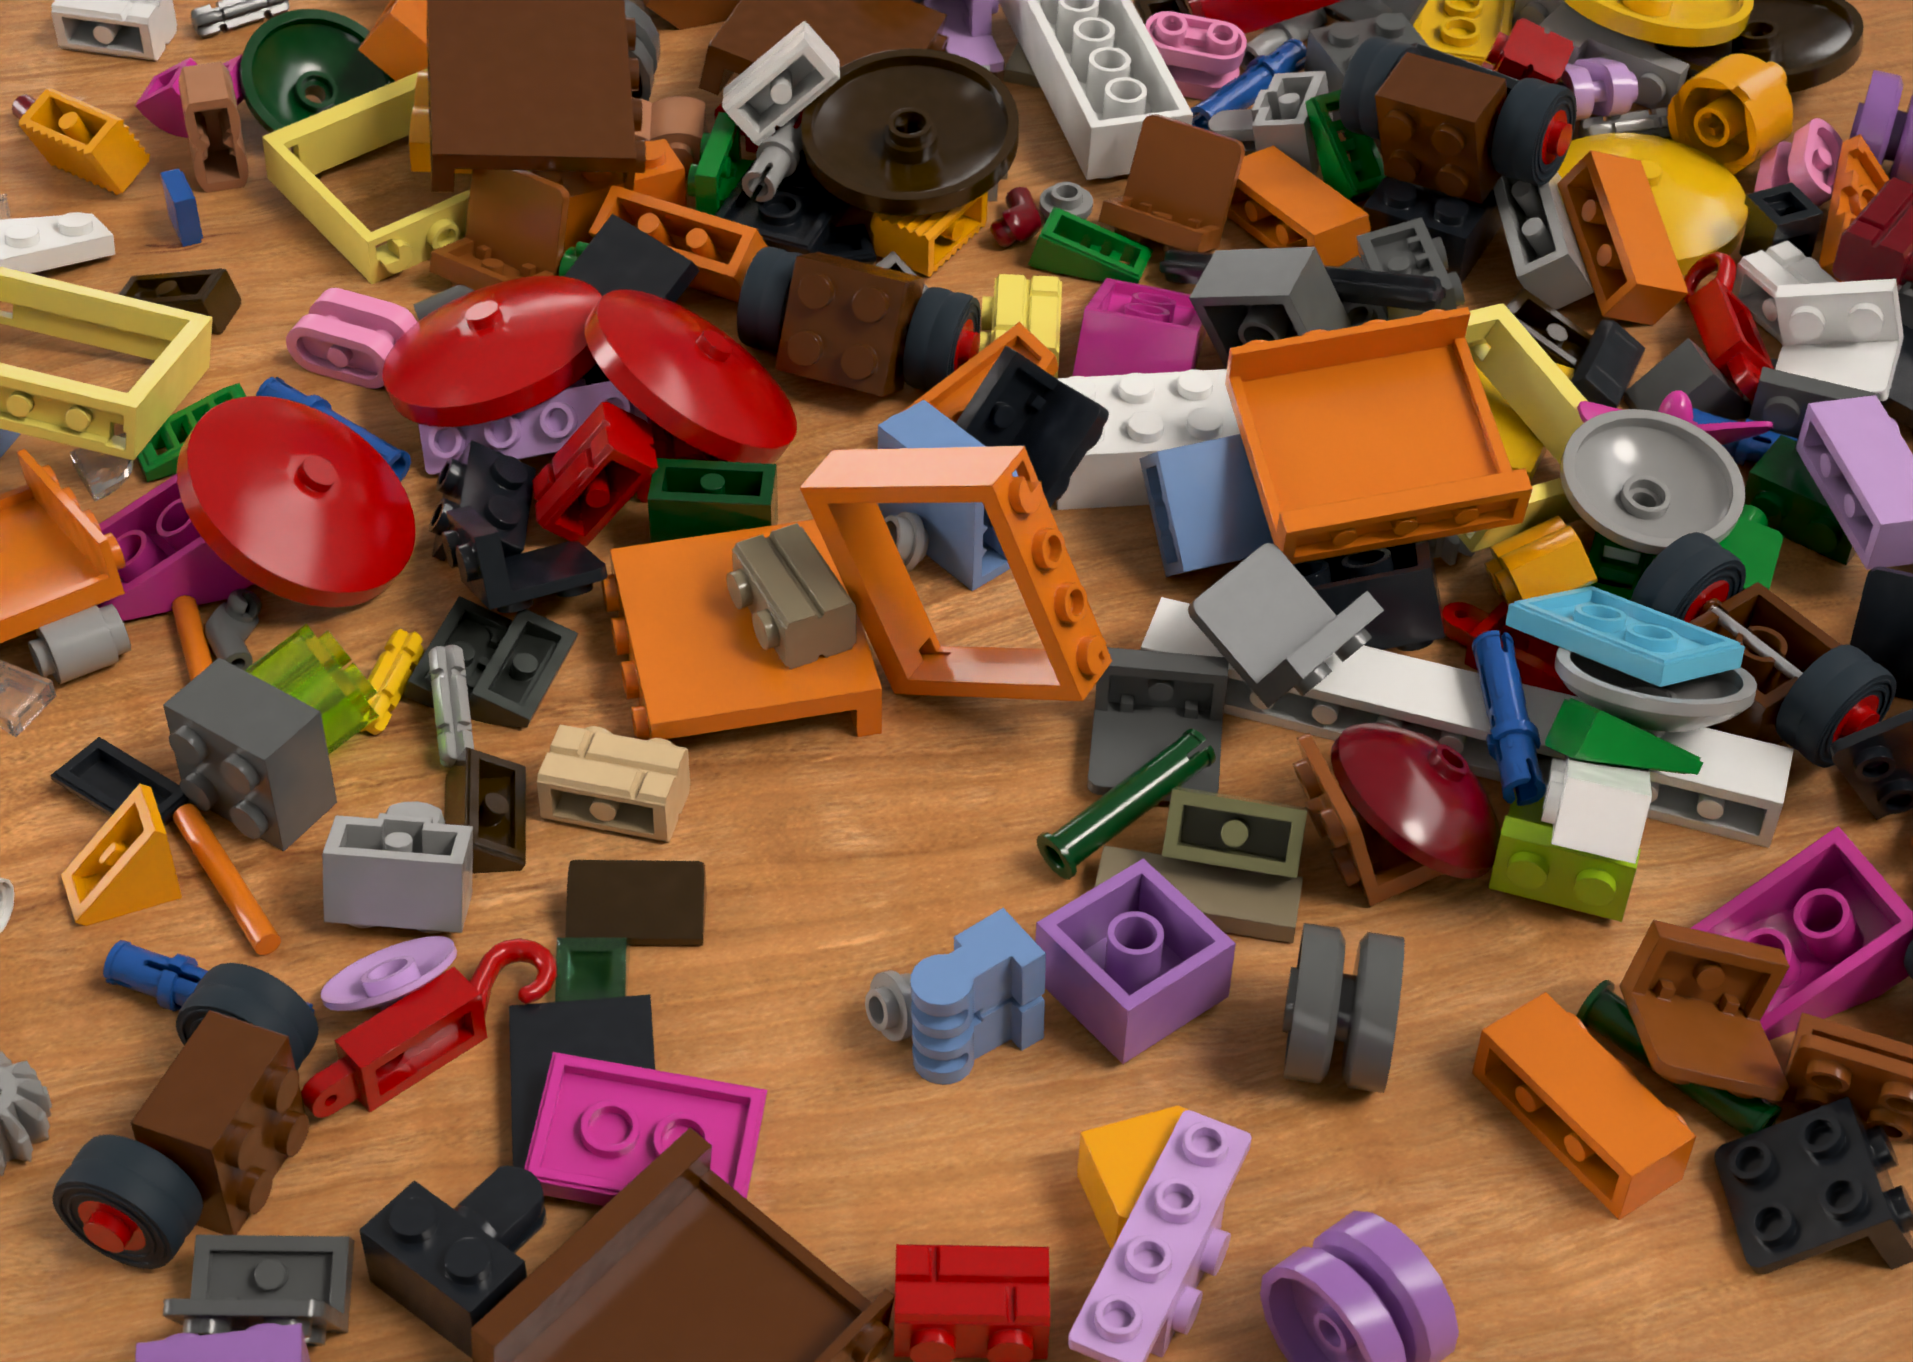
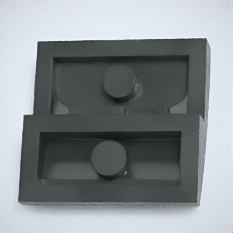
[404,596,578,727]

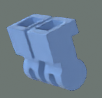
[910,908,1046,1085]

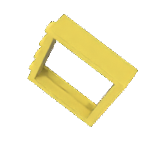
[262,68,533,284]
[0,267,213,461]
[1457,303,1587,553]

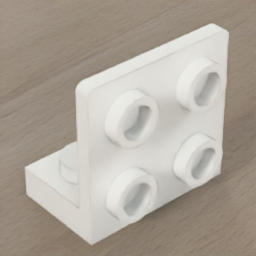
[1775,279,1904,401]

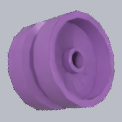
[1849,70,1913,184]
[1260,1211,1459,1362]

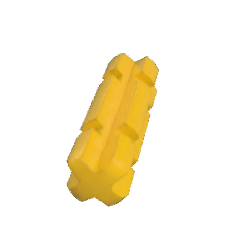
[350,629,425,735]

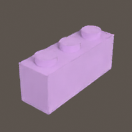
[1795,395,1913,570]

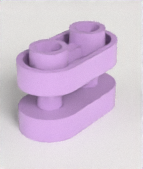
[1557,57,1638,121]

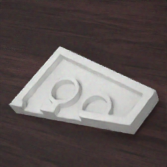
[0,212,116,274]

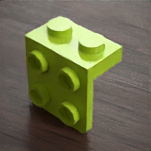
[1489,792,1641,922]

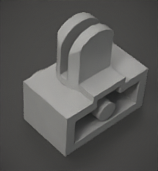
[1208,71,1333,175]
[322,801,473,934]

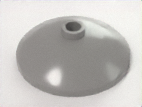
[1560,409,1745,555]
[1555,647,1757,737]

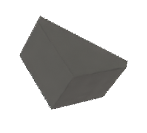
[1623,338,1752,420]

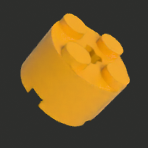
[1667,54,1793,175]

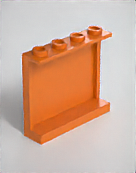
[1225,307,1533,564]
[0,449,126,643]
[601,519,882,740]

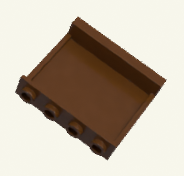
[426,0,646,192]
[699,0,949,95]
[471,1128,895,1362]

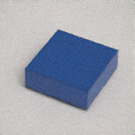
[160,168,203,247]

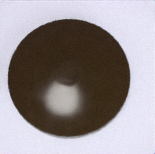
[1654,0,1864,93]
[801,48,1019,216]

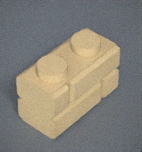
[537,724,690,842]

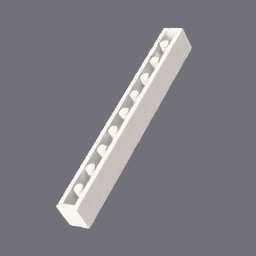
[1141,597,1794,848]

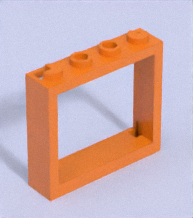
[800,446,1112,701]

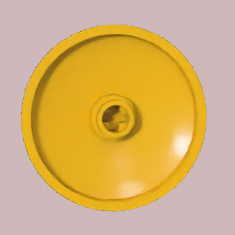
[1563,0,1754,47]
[1557,133,1748,276]

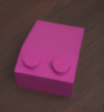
[1073,278,1206,377]
[97,474,254,621]
[1691,826,1913,1041]

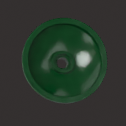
[239,9,395,133]

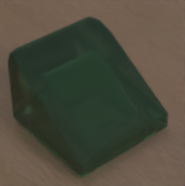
[555,938,630,1002]

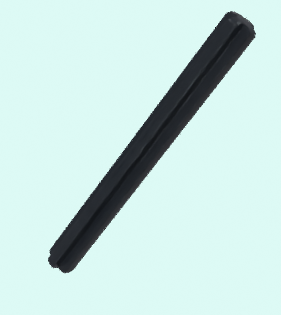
[1159,249,1446,311]

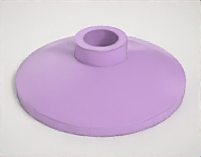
[320,936,457,1011]

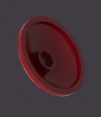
[1331,723,1501,879]

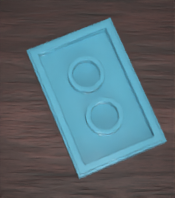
[1506,586,1745,687]

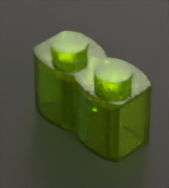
[244,623,379,755]

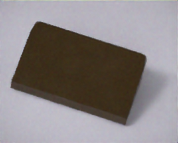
[444,747,526,874]
[565,860,707,946]

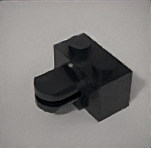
[359,1165,547,1358]

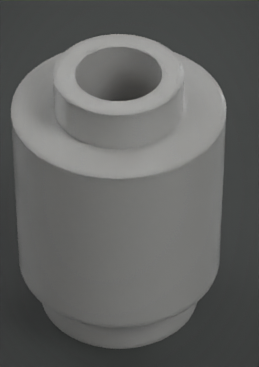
[28,604,131,684]

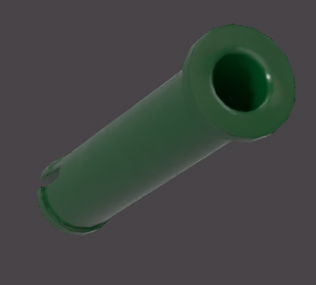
[1036,728,1216,879]
[1576,980,1782,1136]

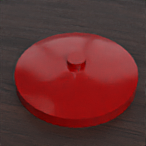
[382,276,602,427]
[584,289,797,464]
[177,396,416,607]

